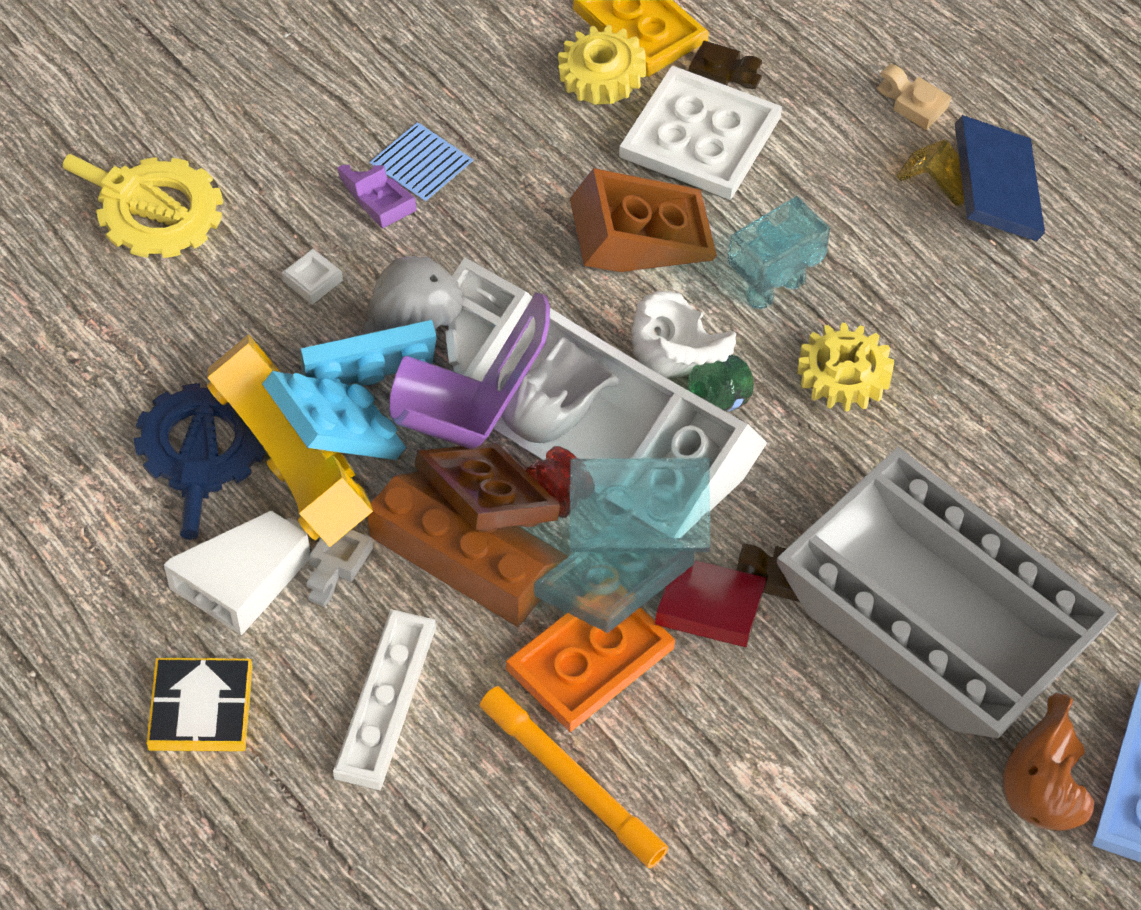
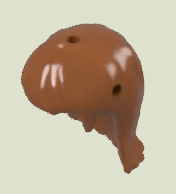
[1002,692,1094,831]

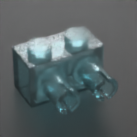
[728,196,830,309]

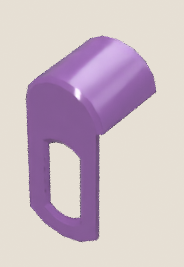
[389,292,550,449]

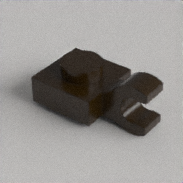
[689,41,762,89]
[736,544,800,602]

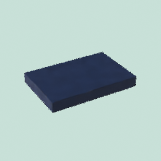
[954,115,1045,241]

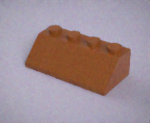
[368,471,571,627]

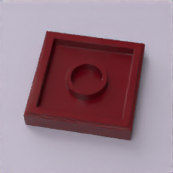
[654,556,767,647]

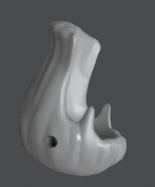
[363,256,463,335]
[499,337,619,443]

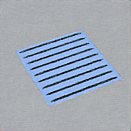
[369,122,474,201]

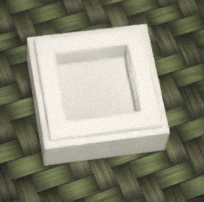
[282,249,343,305]

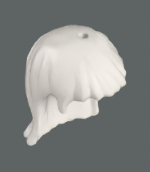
[631,291,736,378]

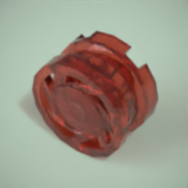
[526,446,595,518]

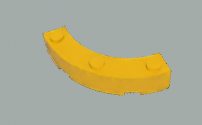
[207,334,373,547]

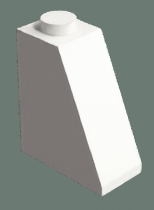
[164,511,311,635]

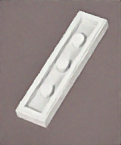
[333,609,436,791]

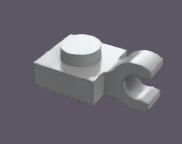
[306,529,373,607]

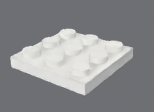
[619,66,782,200]

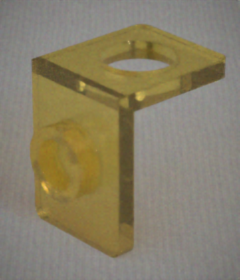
[896,139,964,206]

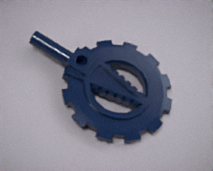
[134,383,266,540]

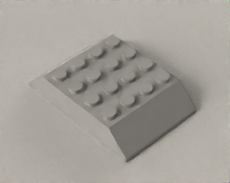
[777,447,1118,738]

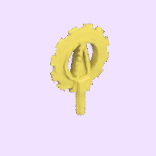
[63,154,223,258]

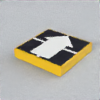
[147,658,253,751]

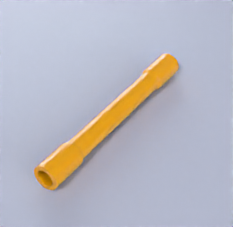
[479,686,669,868]

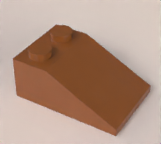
[570,168,717,272]

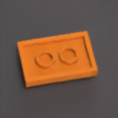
[506,579,675,732]

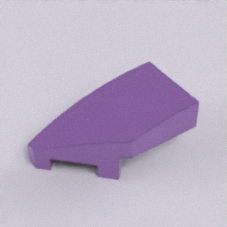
[337,165,417,229]

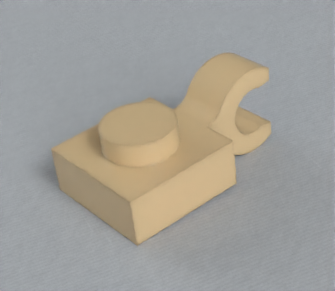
[877,63,951,130]

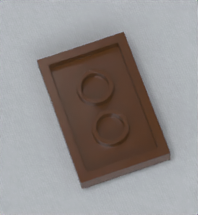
[415,443,560,532]

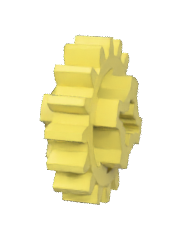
[797,323,894,411]

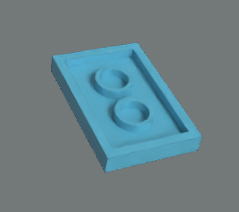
[301,320,436,385]
[262,371,406,460]

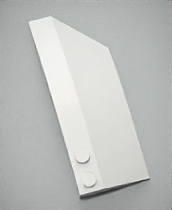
[445,257,767,542]

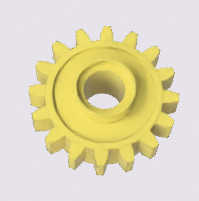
[558,25,646,105]

